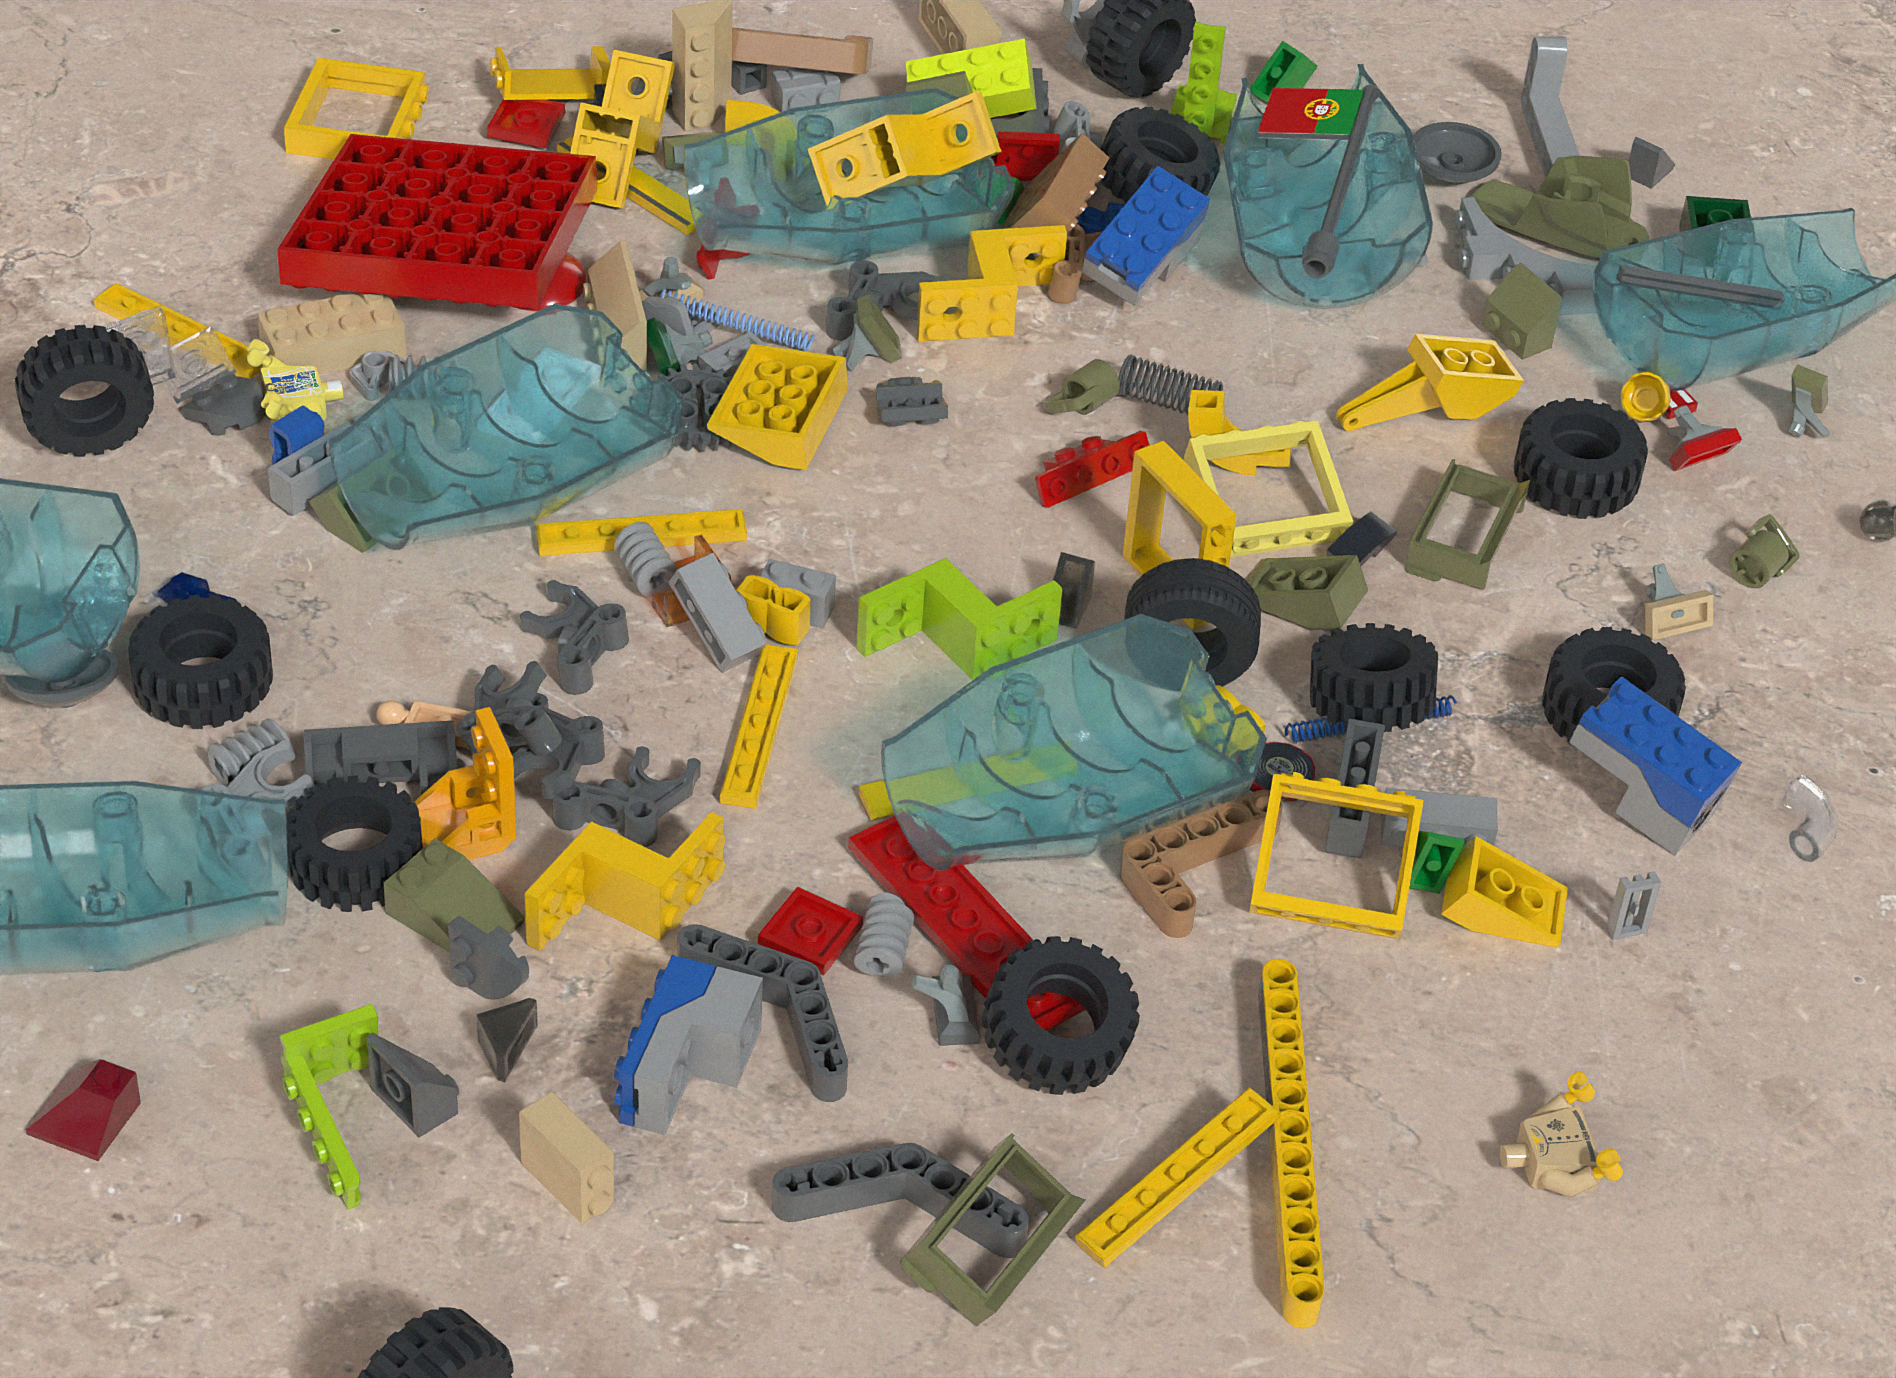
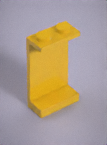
[490,46,611,100]

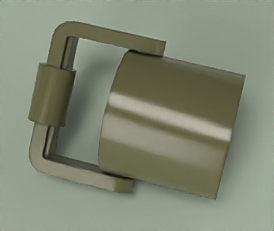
[1044,359,1120,415]
[1729,514,1799,589]

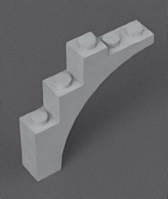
[1455,197,1637,315]

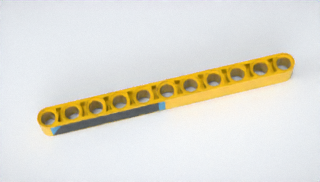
[1258,959,1325,1329]

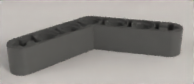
[677,924,848,1102]
[772,1143,1029,1258]

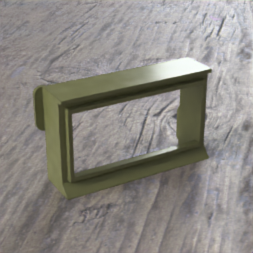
[1405,459,1530,590]
[900,1133,1086,1326]

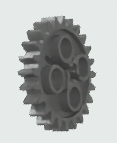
[644,363,734,452]

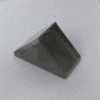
[1053,552,1095,629]
[476,998,538,1082]

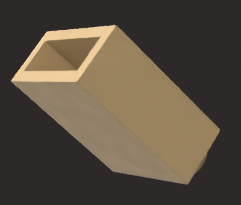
[519,1092,614,1224]

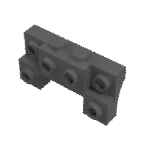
[304,720,457,799]

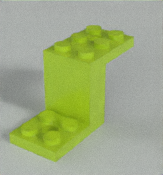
[856,558,1062,680]

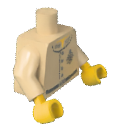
[1500,1071,1623,1197]

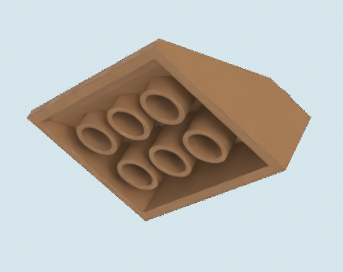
[1000,133,1110,234]

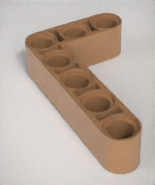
[732,27,874,74]
[1120,789,1283,938]

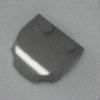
[181,374,266,435]
[876,377,948,426]
[448,916,529,1000]

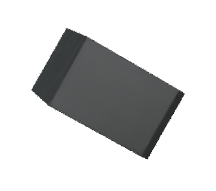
[1629,137,1676,189]

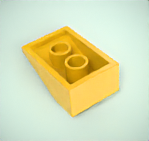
[1441,836,1568,948]

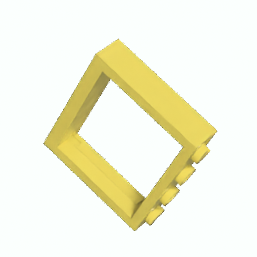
[1184,420,1353,557]

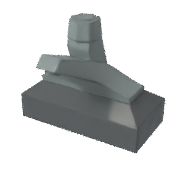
[911,964,979,1046]

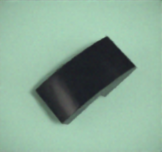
[1327,511,1397,567]

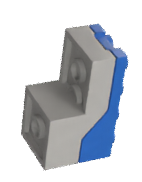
[1082,166,1210,306]
[1569,676,1742,856]
[614,955,763,1135]

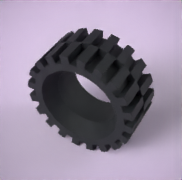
[1310,623,1438,732]
[285,775,423,912]

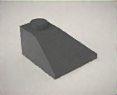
[367,1033,459,1138]

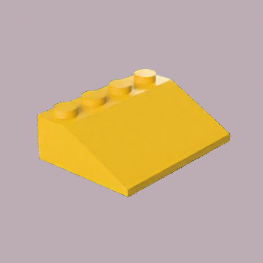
[707,344,848,470]

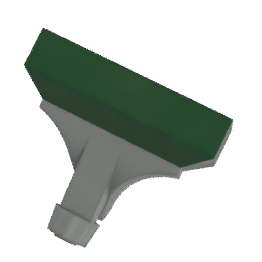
[647,317,713,376]

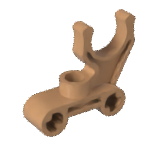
[1048,224,1102,304]

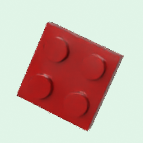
[487,99,566,148]
[757,886,863,976]

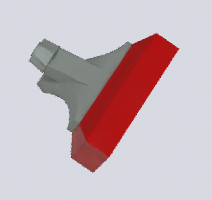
[1668,405,1742,471]

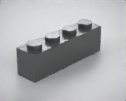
[1325,718,1385,859]

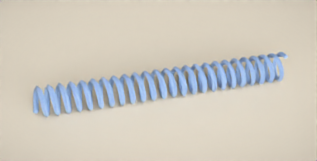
[660,288,815,351]

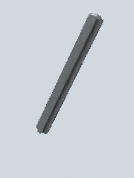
[1616,265,1786,309]

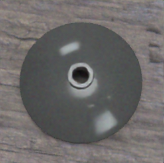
[1409,122,1502,183]
[6,646,119,708]

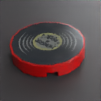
[1242,742,1316,802]

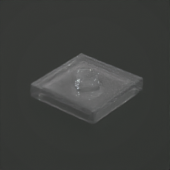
[153,326,237,404]

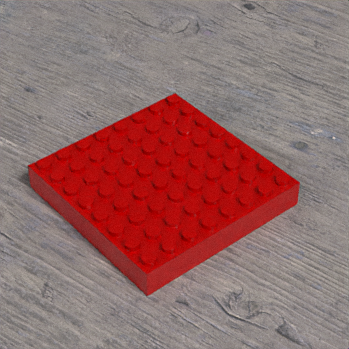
[277,134,597,310]

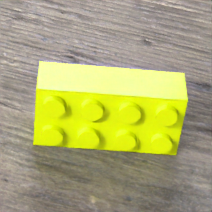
[906,38,1037,118]

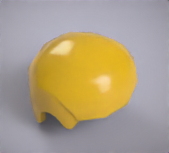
[1621,372,1671,422]

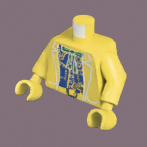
[247,339,343,423]

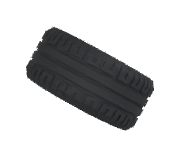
[1122,558,1261,692]

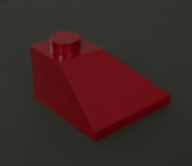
[26,1059,141,1161]

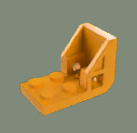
[413,707,516,860]

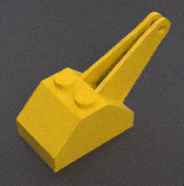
[1336,334,1524,431]

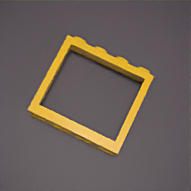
[284,57,430,160]
[1122,440,1237,630]
[1249,772,1424,939]

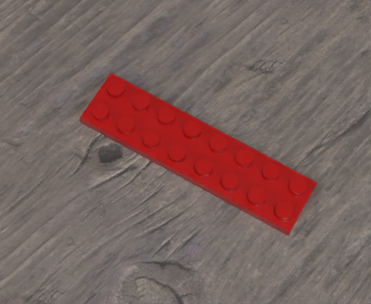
[848,809,1086,1031]

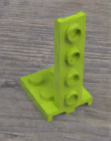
[1171,22,1238,145]
[280,1004,378,1210]

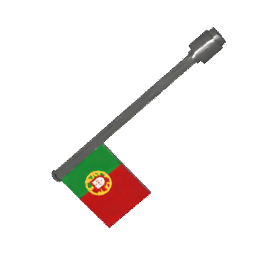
[1258,84,1380,278]

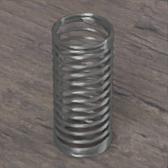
[1118,354,1223,416]

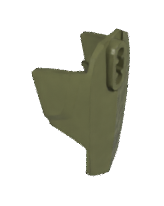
[1470,155,1649,262]

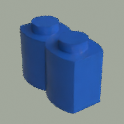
[269,405,325,465]

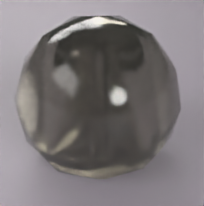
[1859,499,1896,543]

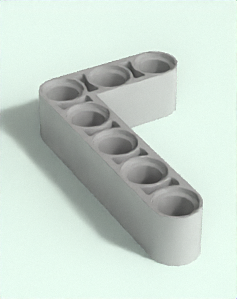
[1521,36,1580,178]

